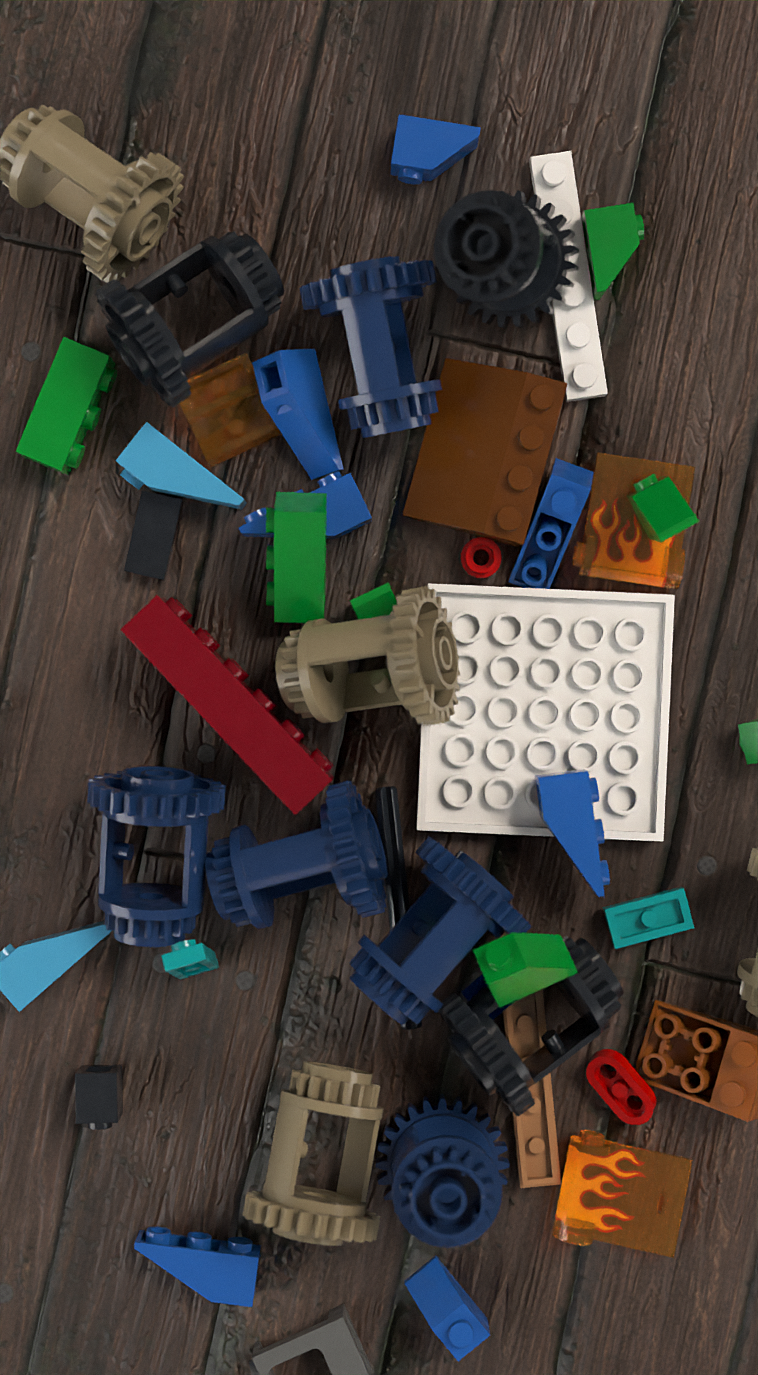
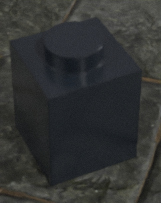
[75,1065,123,1130]

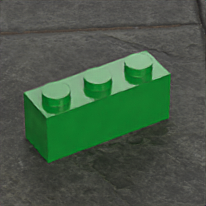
[15,337,117,475]
[266,492,327,623]

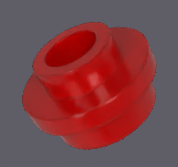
[460,537,502,578]

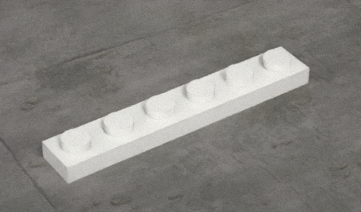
[529,151,608,402]

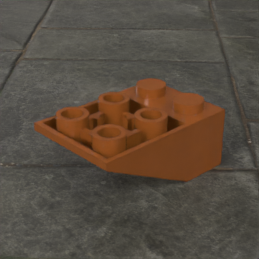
[635,1000,758,1122]

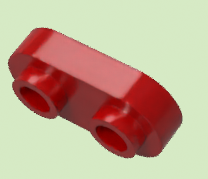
[586,1049,657,1125]

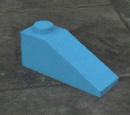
[116,422,247,509]
[0,921,112,1012]

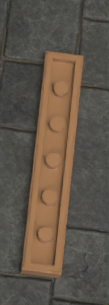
[502,989,561,1188]

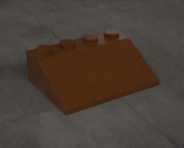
[402,358,568,548]

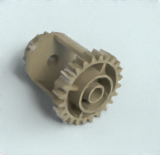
[0,105,184,283]
[275,586,460,726]
[242,1061,384,1246]

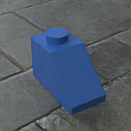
[390,114,481,185]
[404,1255,490,1361]

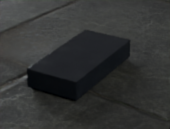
[124,491,183,580]

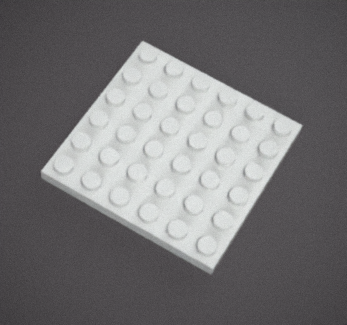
[416,583,675,842]

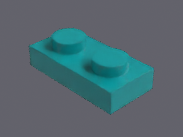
[602,887,694,949]
[161,939,219,980]

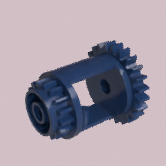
[299,256,442,438]
[87,766,225,947]
[205,781,387,929]
[349,837,532,1026]
[375,1094,509,1247]

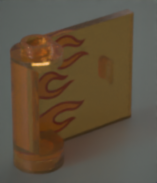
[573,453,695,589]
[552,1130,692,1258]

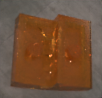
[180,353,282,468]

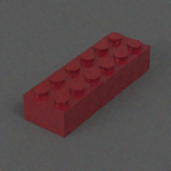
[120,595,334,815]

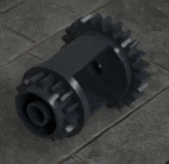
[434,190,579,329]
[95,231,284,408]
[439,936,624,1117]

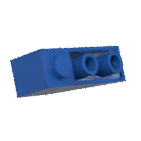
[252,349,343,480]
[508,458,594,589]
[239,471,372,539]
[535,769,610,897]
[134,1226,261,1307]

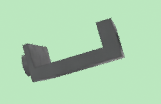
[249,1304,375,1375]

